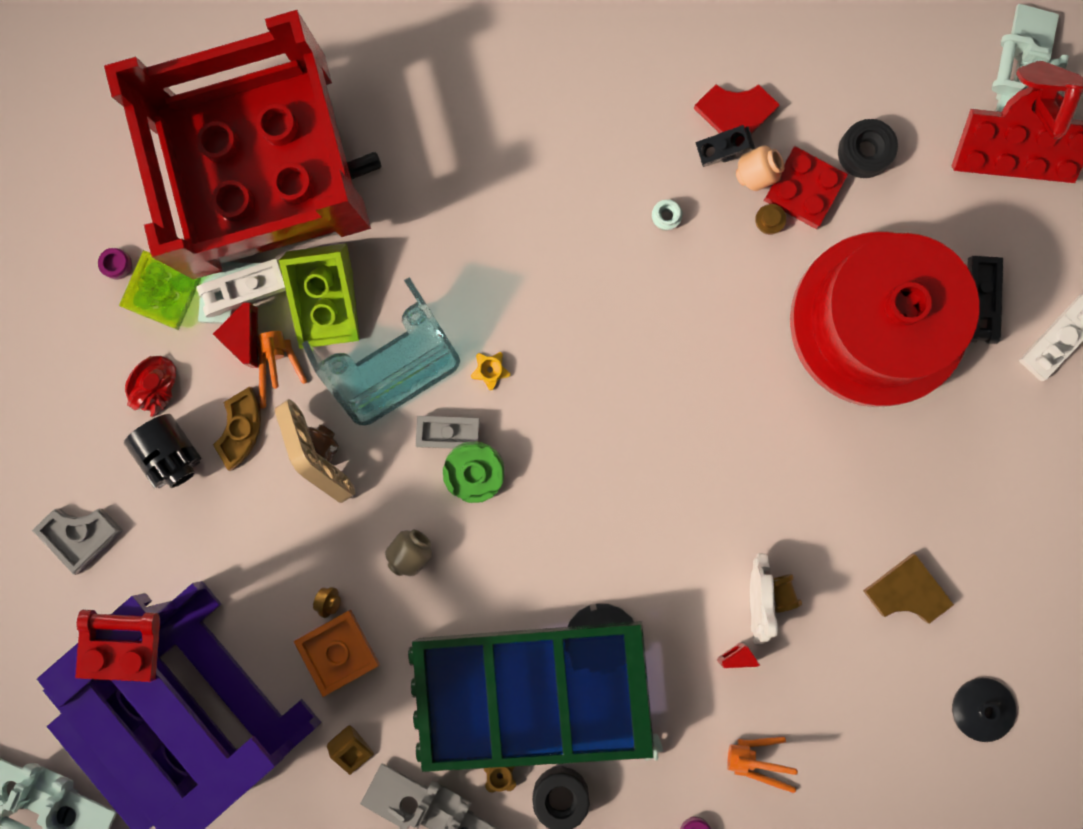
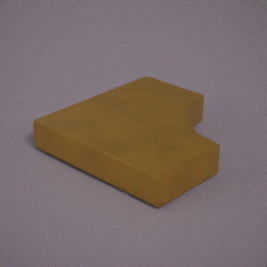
[863,554,954,624]

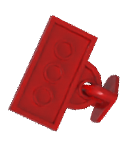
[951,61,1083,183]

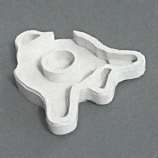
[750,553,778,645]

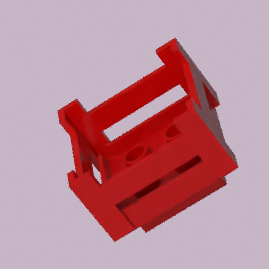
[104,10,371,280]

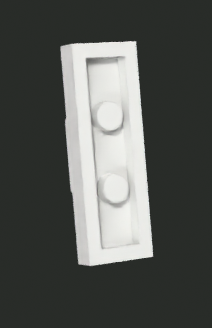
[1018,294,1083,381]

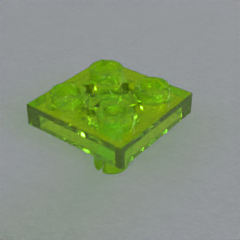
[119,250,201,330]

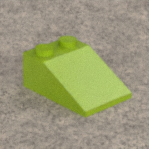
[279,243,360,349]

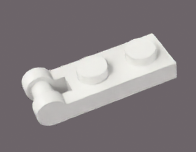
[196,259,286,318]

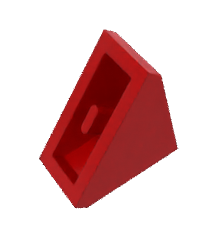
[213,302,258,368]

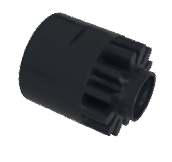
[124,414,202,489]

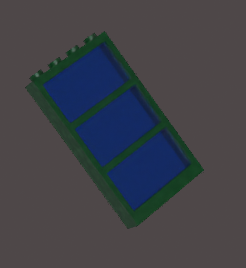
[408,621,654,772]

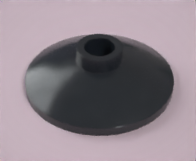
[952,678,1016,742]

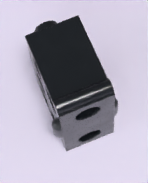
[695,125,755,167]

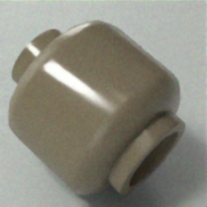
[385,529,432,577]

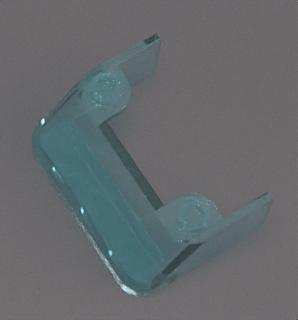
[302,277,460,426]

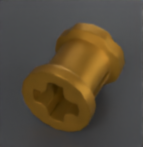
[773,574,803,613]

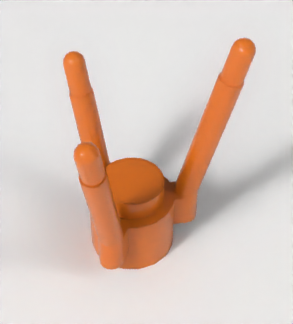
[257,331,307,409]
[727,737,798,793]

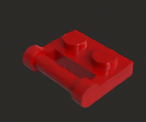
[75,609,160,682]

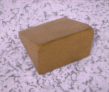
[327,725,374,775]

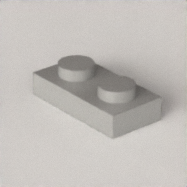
[416,416,480,449]

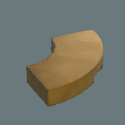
[212,386,261,471]

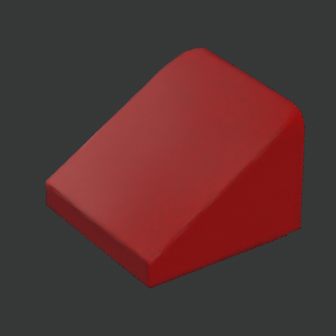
[717,642,760,668]

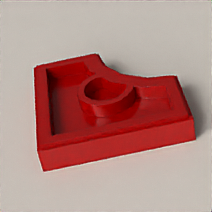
[693,84,780,146]

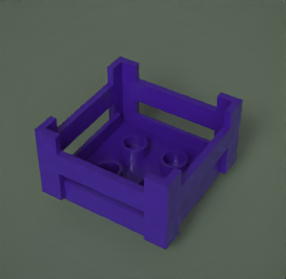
[36,581,322,829]

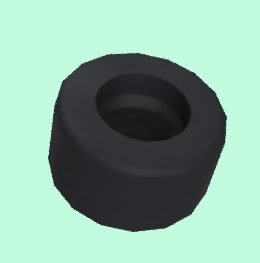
[532,766,590,829]

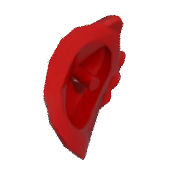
[125,356,176,417]

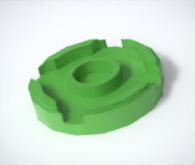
[443,441,505,503]

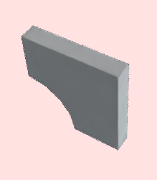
[32,509,123,575]

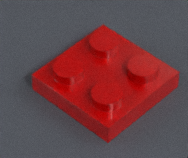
[763,146,848,230]

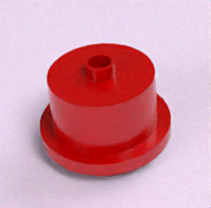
[790,232,979,407]

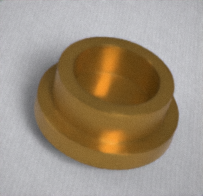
[755,204,786,235]
[313,587,341,618]

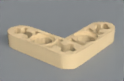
[275,399,356,503]

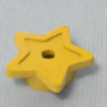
[471,352,510,390]

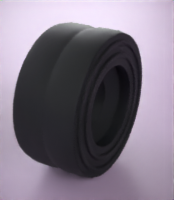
[838,119,898,178]

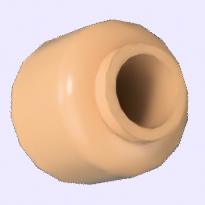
[736,145,784,191]

